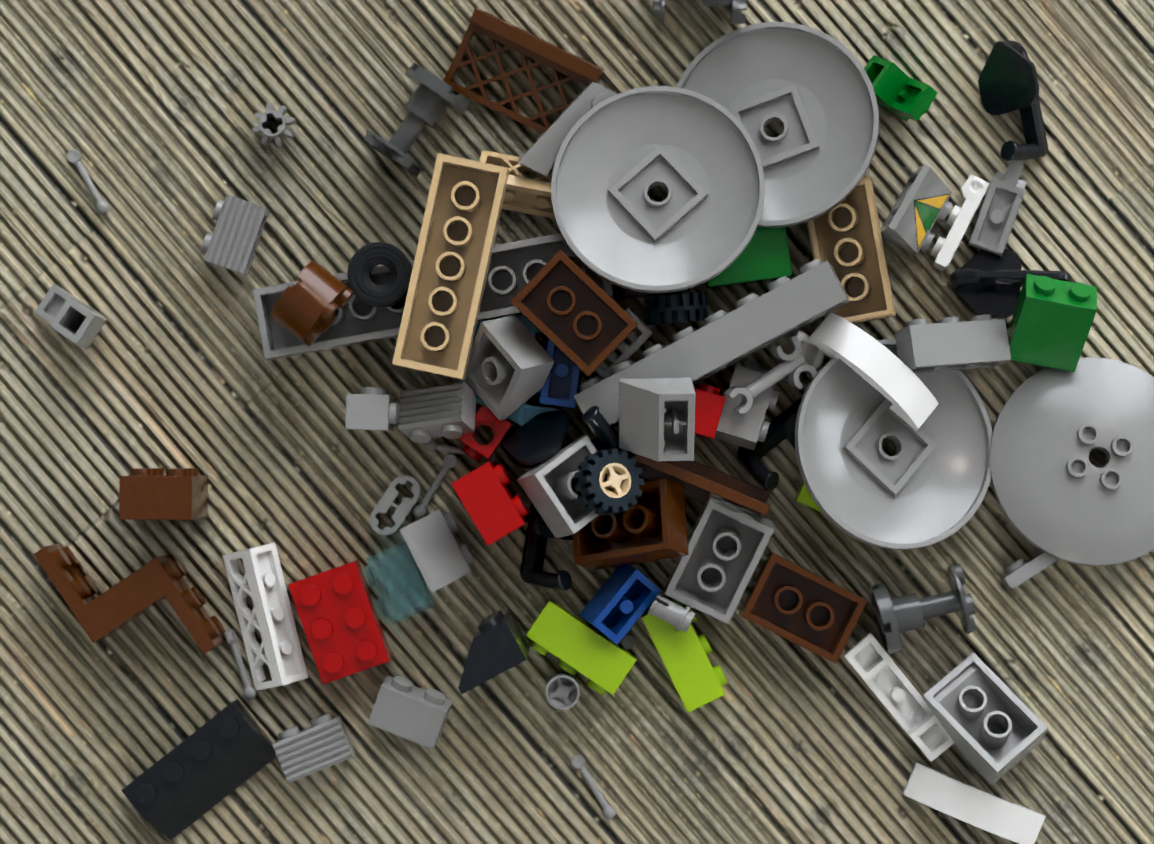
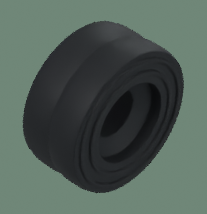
[347,242,412,307]

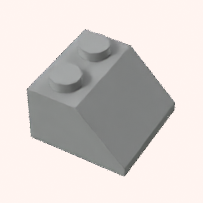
[465,315,554,421]
[517,435,609,538]
[399,508,475,593]

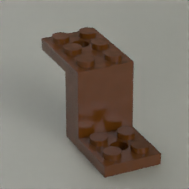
[34,544,226,654]

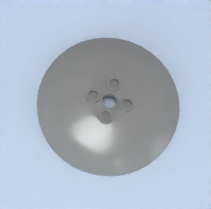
[676,22,879,228]
[551,86,765,293]
[795,339,993,550]
[990,357,1154,566]

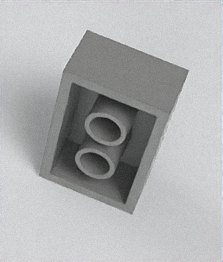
[664,492,774,624]

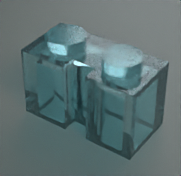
[364,542,435,623]

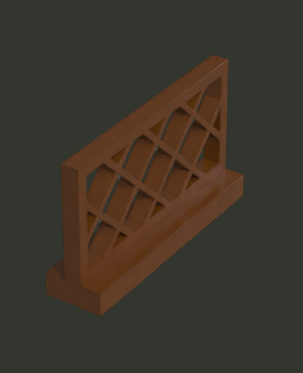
[444,8,604,133]
[634,454,770,516]

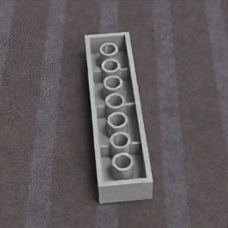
[574,259,851,434]

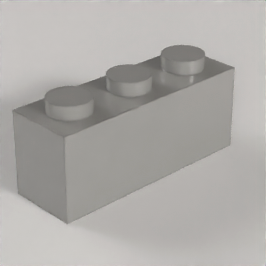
[895,314,1011,373]

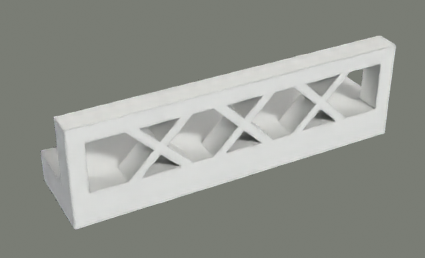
[222,542,308,691]

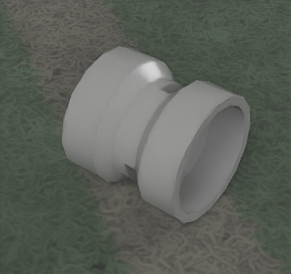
[545,672,580,710]

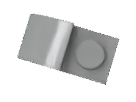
[34,283,107,349]

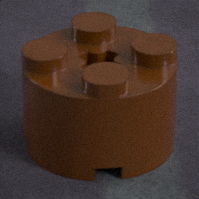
[270,260,354,347]

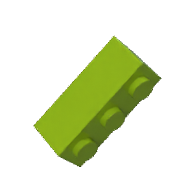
[526,599,637,695]
[641,599,728,713]

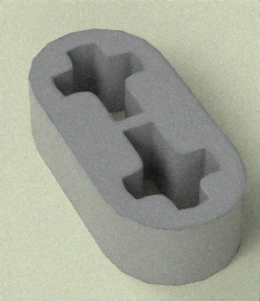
[370,475,421,535]

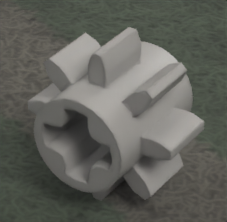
[252,103,296,148]

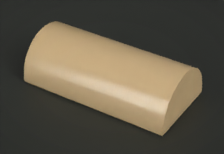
[807,176,896,324]

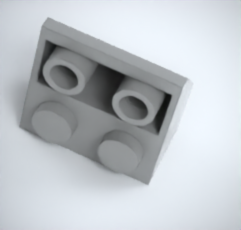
[618,377,696,462]

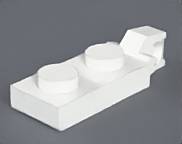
[930,175,990,272]

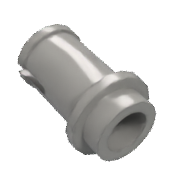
[648,594,696,632]

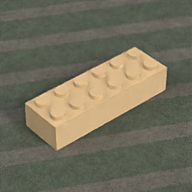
[392,153,509,380]

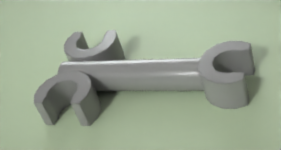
[724,335,817,414]

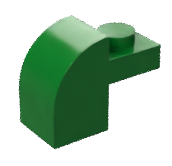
[864,55,938,122]

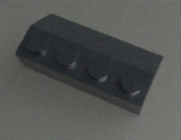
[458,610,530,694]
[121,699,276,840]

